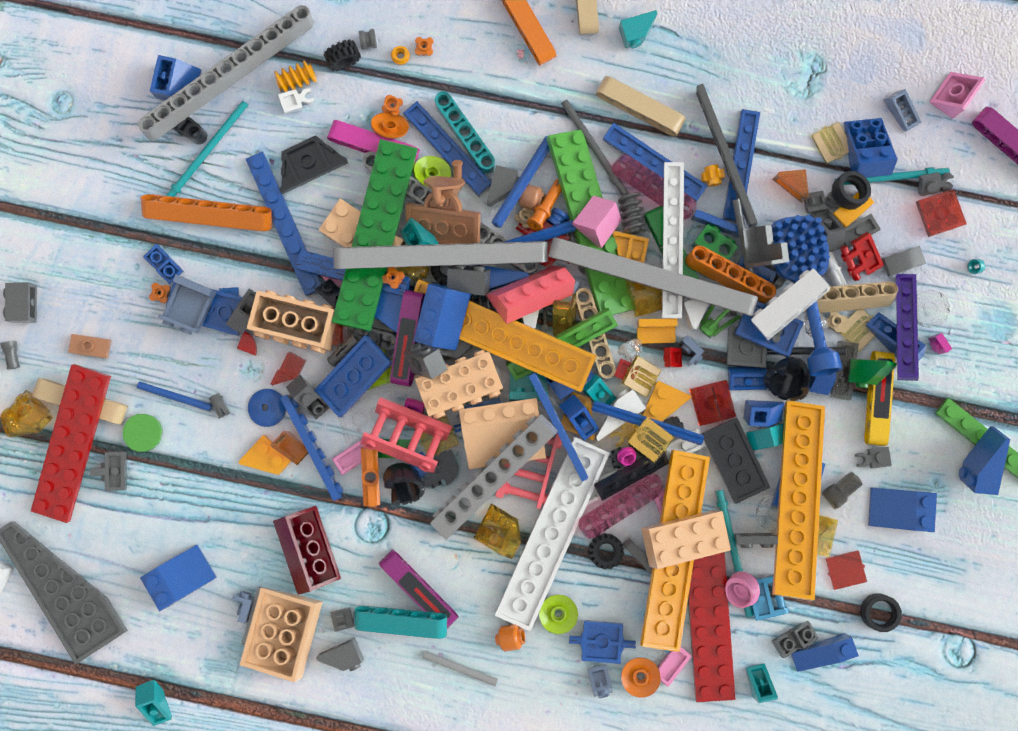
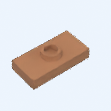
[68,334,111,359]

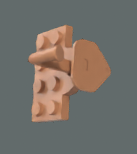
[406,160,481,244]

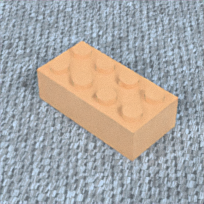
[319,198,406,272]
[641,510,731,569]

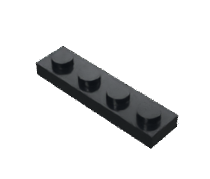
[594,447,669,501]

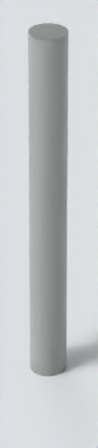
[423,651,498,686]

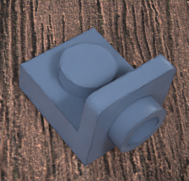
[680,335,704,366]
[232,591,254,624]
[587,665,613,698]

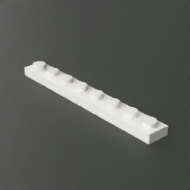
[662,162,684,318]

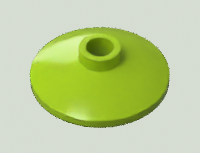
[414,156,451,189]
[539,594,578,634]

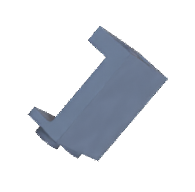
[158,275,216,335]

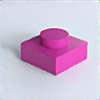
[928,333,952,355]
[404,397,425,414]

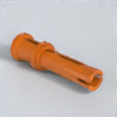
[527,179,562,231]

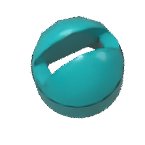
[967,259,986,274]

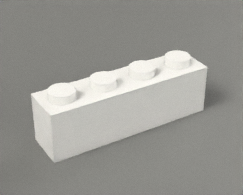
[751,268,830,340]

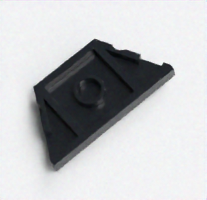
[280,135,348,194]

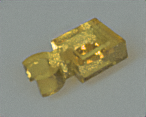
[610,422,645,447]

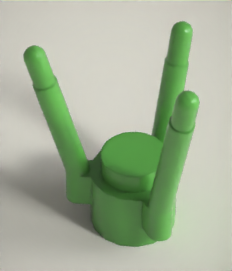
[699,305,741,338]

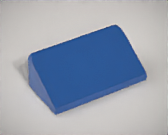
[728,367,768,390]

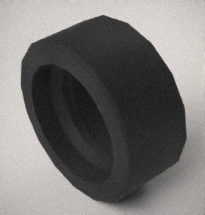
[831,171,871,210]
[860,593,902,632]

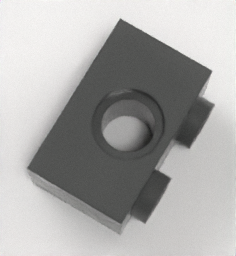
[404,343,448,379]

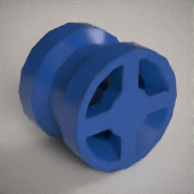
[545,207,569,226]

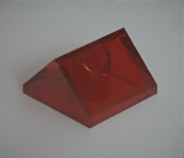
[689,380,737,426]

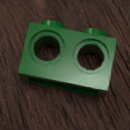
[691,224,738,260]

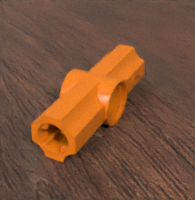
[361,447,380,507]

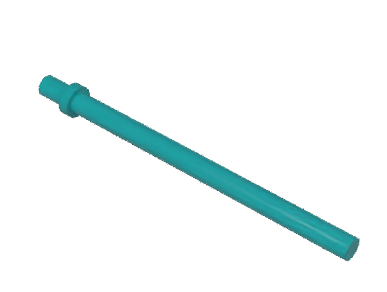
[166,100,248,197]
[715,490,753,617]

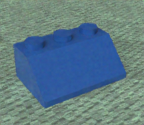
[414,283,471,350]

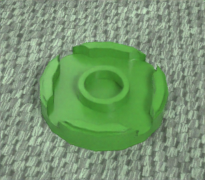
[123,414,163,452]

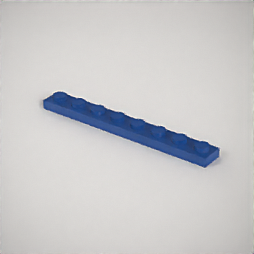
[246,151,322,296]

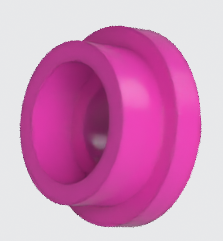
[617,447,636,466]

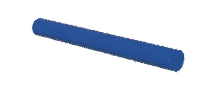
[137,381,212,412]

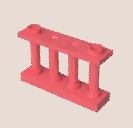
[360,397,452,473]
[495,433,562,509]

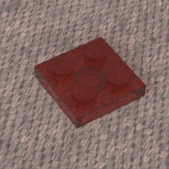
[916,189,967,237]

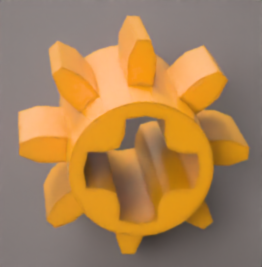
[700,164,725,187]

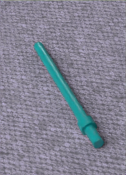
[834,167,950,185]

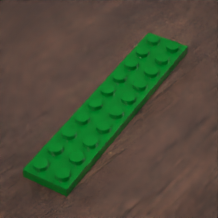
[332,139,418,332]

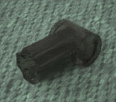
[821,472,863,509]

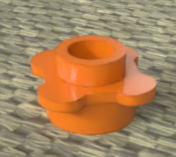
[415,37,434,56]
[382,95,403,116]
[382,267,405,289]
[149,283,170,303]

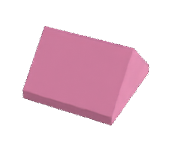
[930,72,985,119]
[572,196,622,249]

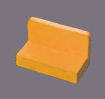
[637,318,678,344]

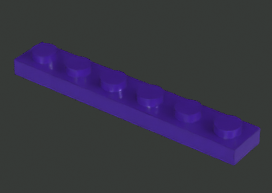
[896,274,919,381]

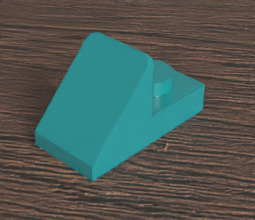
[583,374,616,405]

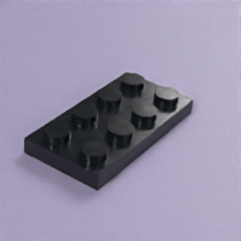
[701,417,771,504]

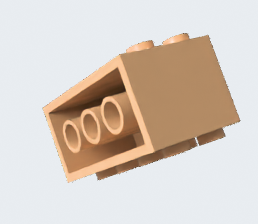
[247,290,338,354]
[415,350,503,419]

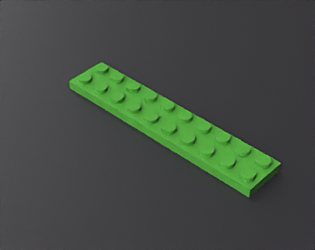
[546,130,636,315]

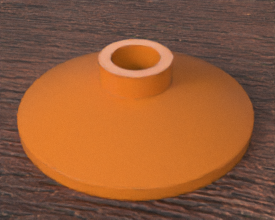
[371,112,409,139]
[621,657,661,698]

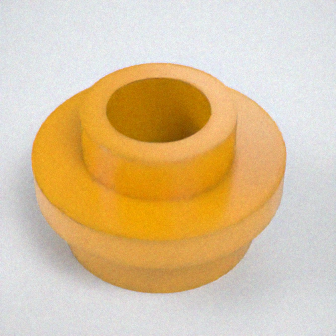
[391,46,410,65]

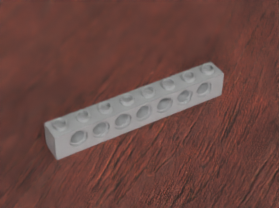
[430,414,558,540]

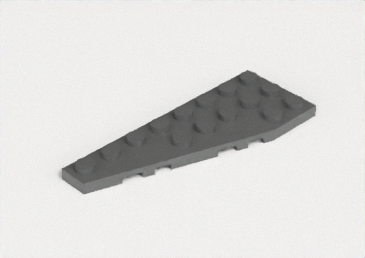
[0,521,128,665]

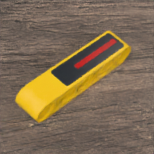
[864,351,895,446]

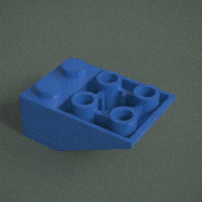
[844,118,898,178]

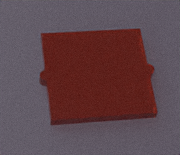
[825,550,867,590]

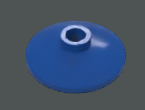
[248,389,286,427]

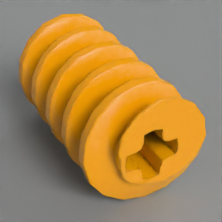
[274,61,317,93]

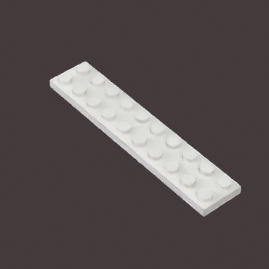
[495,437,610,631]

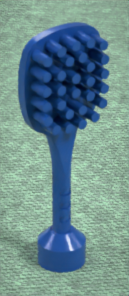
[771,215,842,376]

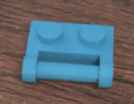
[751,574,789,621]

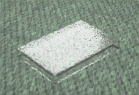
[338,390,397,443]

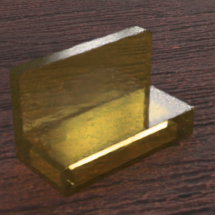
[553,293,576,335]

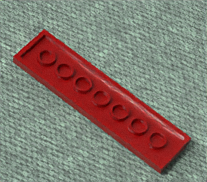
[31,364,111,523]
[688,552,736,702]

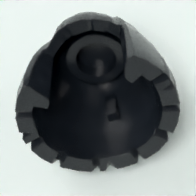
[764,357,810,401]
[383,463,425,505]

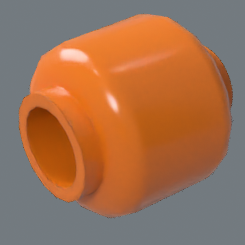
[495,624,525,652]

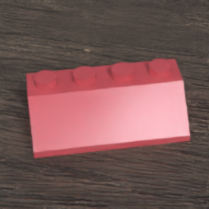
[487,266,575,324]

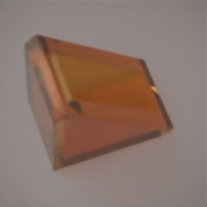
[772,169,809,203]
[270,431,308,465]

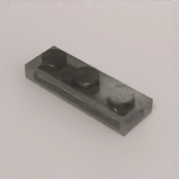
[830,341,859,400]

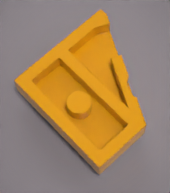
[238,435,293,475]

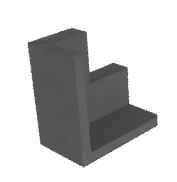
[741,225,789,268]

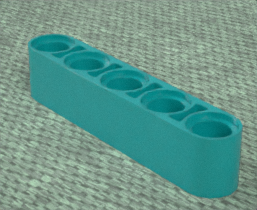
[435,91,495,174]
[354,606,447,639]

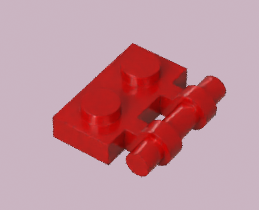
[840,232,884,281]

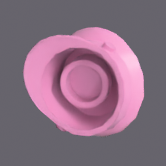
[725,571,760,608]

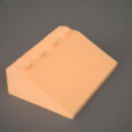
[459,398,546,470]
[240,587,323,682]

